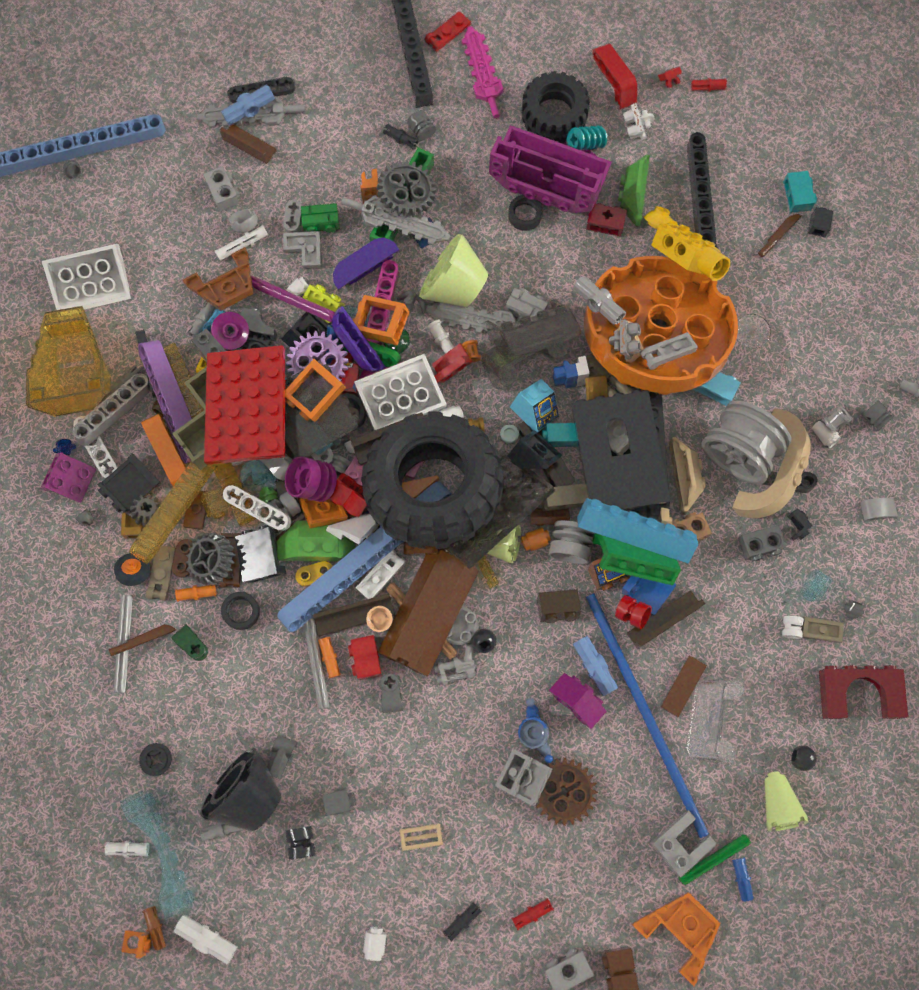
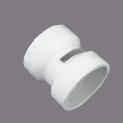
[782,616,804,639]

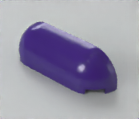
[333,238,400,290]
[332,306,386,372]

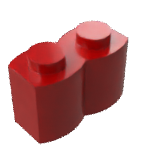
[330,473,367,517]
[348,635,382,680]

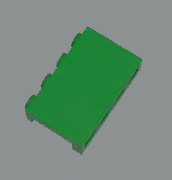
[593,533,681,585]

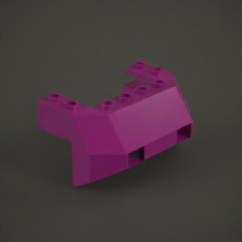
[489,125,612,213]

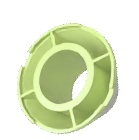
[419,234,488,307]

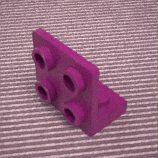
[40,452,96,503]

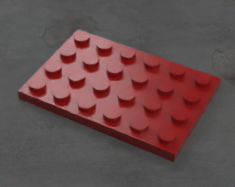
[204,345,285,465]

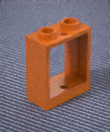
[353,295,410,345]
[285,359,346,422]

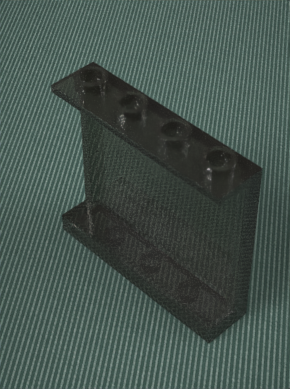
[285,360,361,458]

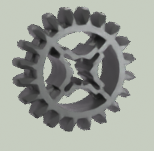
[185,533,235,586]

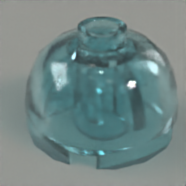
[240,460,279,491]

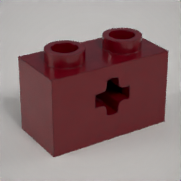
[586,203,627,237]

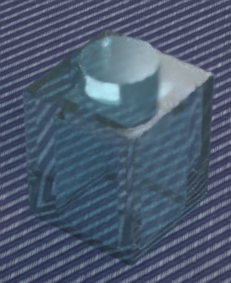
[800,569,833,602]

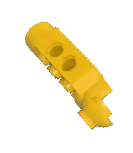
[644,206,730,281]

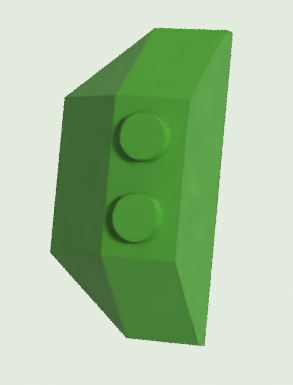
[618,154,650,227]
[277,520,355,562]

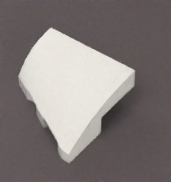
[326,514,379,544]

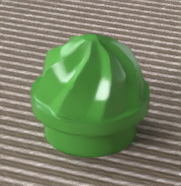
[259,487,278,503]

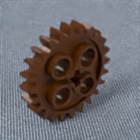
[535,758,598,826]

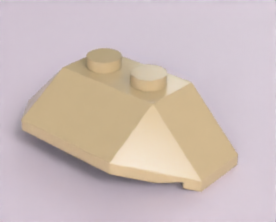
[669,437,706,515]

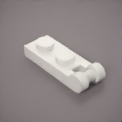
[356,550,407,599]

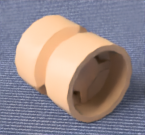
[366,606,392,632]

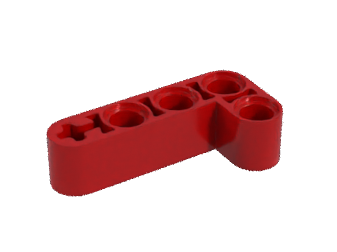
[592,43,637,110]

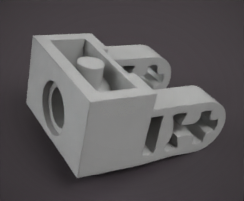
[650,810,717,877]

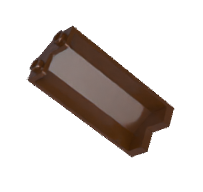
[377,548,479,677]

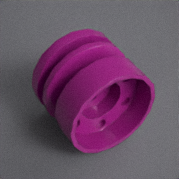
[285,456,337,502]

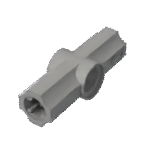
[573,276,626,325]

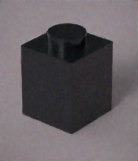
[808,207,834,238]

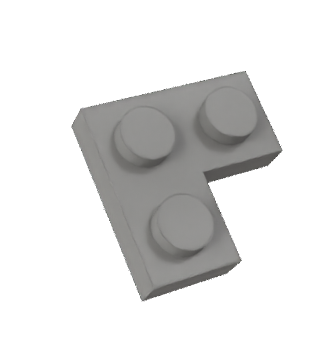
[283,231,321,269]

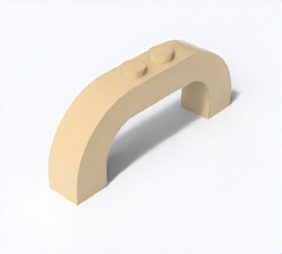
[732,408,811,518]

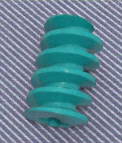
[567,125,607,150]

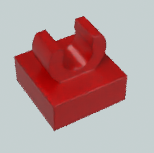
[658,66,682,88]

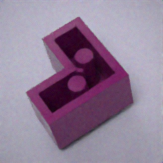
[549,673,607,729]

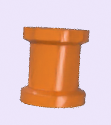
[462,340,482,363]

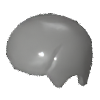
[228,209,258,233]

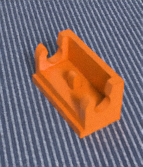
[360,169,380,204]

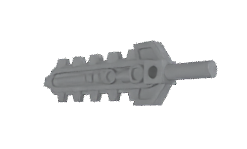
[197,96,306,128]
[341,196,450,245]
[426,303,537,342]

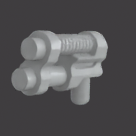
[434,646,476,686]

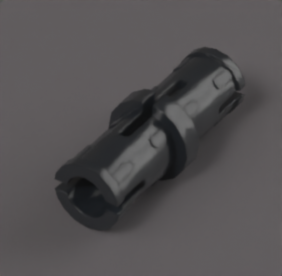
[383,124,419,150]
[443,902,482,942]

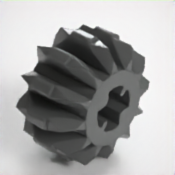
[130,494,164,528]

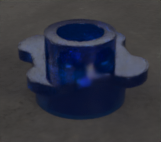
[53,439,76,455]

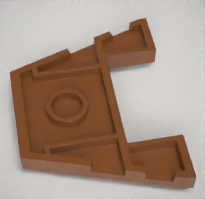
[182,247,254,311]

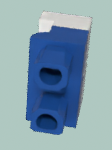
[553,356,590,389]

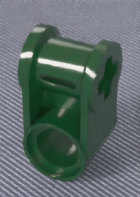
[171,624,208,661]

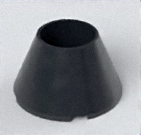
[200,748,281,831]

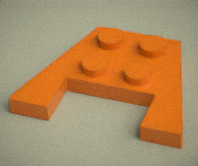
[632,892,720,986]

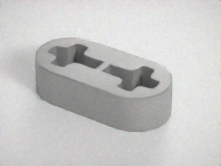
[283,200,302,233]

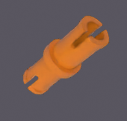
[175,585,217,602]
[318,637,341,679]

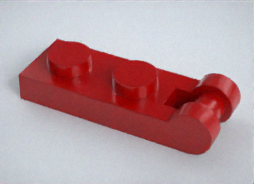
[424,11,471,52]

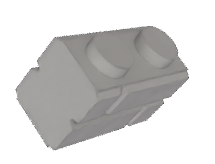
[505,288,548,326]

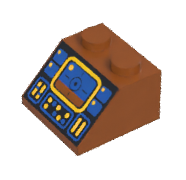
[587,558,630,591]

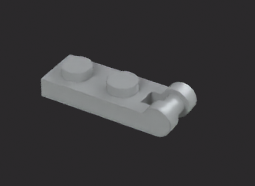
[640,332,698,370]

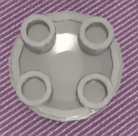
[446,607,478,645]

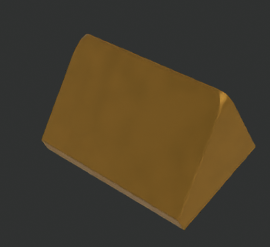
[585,375,608,401]

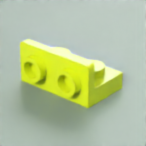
[302,284,345,323]

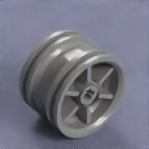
[701,401,792,484]

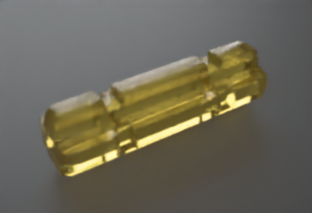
[474,551,499,588]

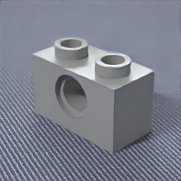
[544,948,594,990]

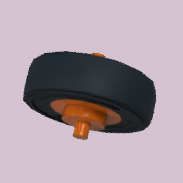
[114,553,150,586]

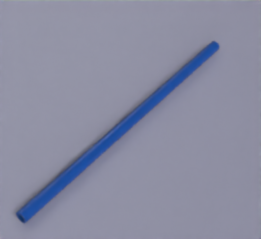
[586,593,709,838]

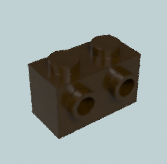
[537,589,581,623]

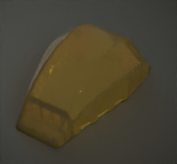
[26,306,111,417]

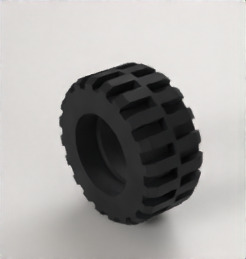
[521,71,590,143]

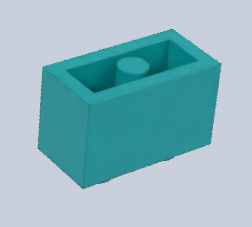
[783,170,817,213]

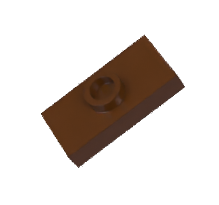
[183,489,210,530]

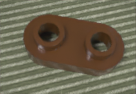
[172,539,193,578]

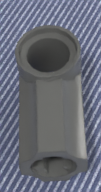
[267,735,298,779]

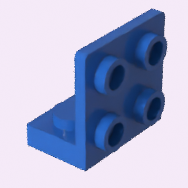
[622,576,676,615]

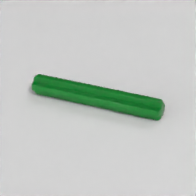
[678,834,751,885]

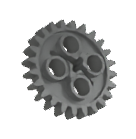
[376,160,437,217]

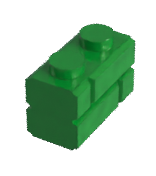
[301,203,340,233]

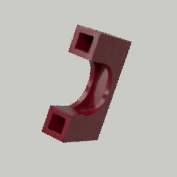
[819,665,909,719]

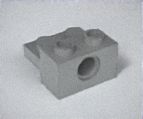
[495,749,553,807]

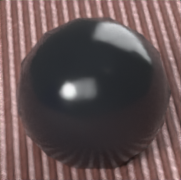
[472,628,497,653]
[791,745,817,771]

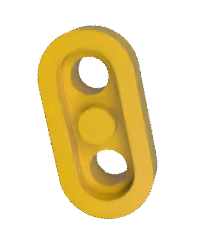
[295,561,333,587]

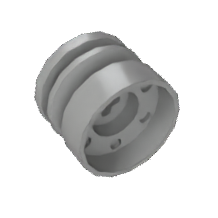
[548,520,595,564]

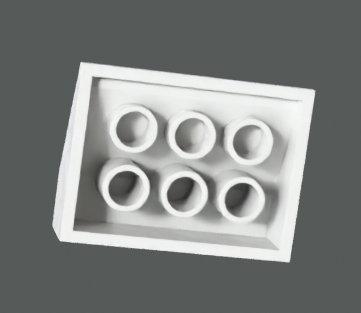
[42,244,131,316]
[354,354,447,431]

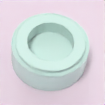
[500,425,519,444]

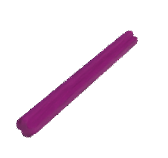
[251,275,335,322]

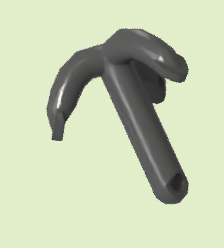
[397,290,426,314]

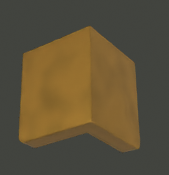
[121,513,145,539]

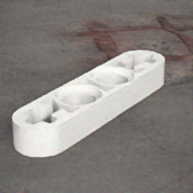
[73,416,118,478]
[223,485,291,531]

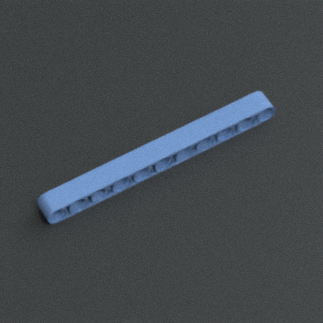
[0,114,166,177]
[277,481,452,632]

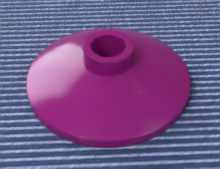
[211,312,249,350]

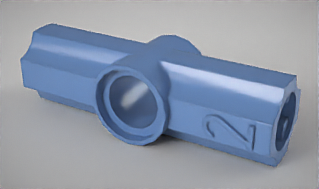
[221,85,275,126]
[573,636,618,696]

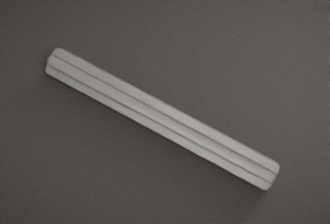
[113,595,133,693]
[304,617,329,709]

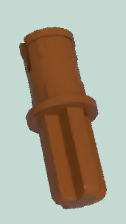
[142,906,166,951]

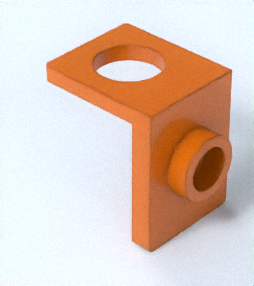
[121,930,151,958]

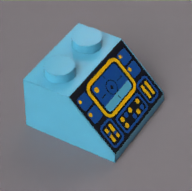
[510,379,559,432]

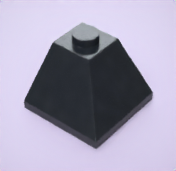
[281,312,328,353]
[507,430,563,469]

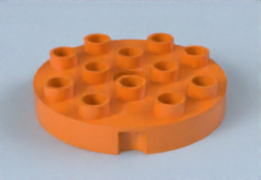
[584,256,738,395]

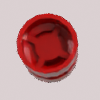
[615,595,652,629]

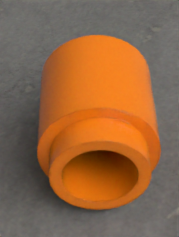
[521,527,551,551]

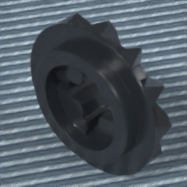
[139,743,172,776]

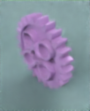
[286,331,348,393]

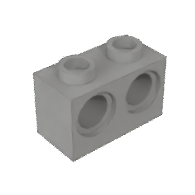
[203,166,240,212]

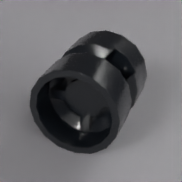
[285,826,316,860]

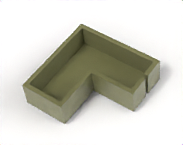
[172,367,207,470]

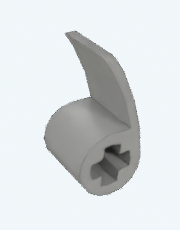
[860,498,898,522]

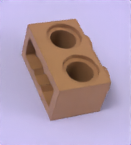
[672,512,712,541]

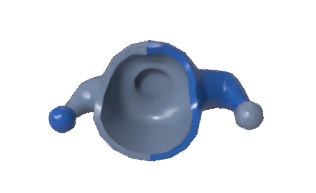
[518,698,553,763]

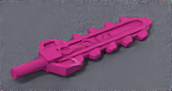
[461,27,503,119]

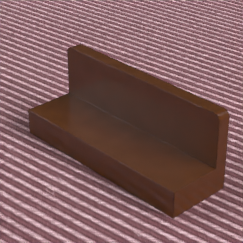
[220,124,277,164]

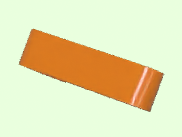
[141,414,192,489]

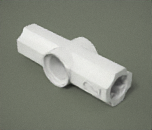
[173,915,238,964]

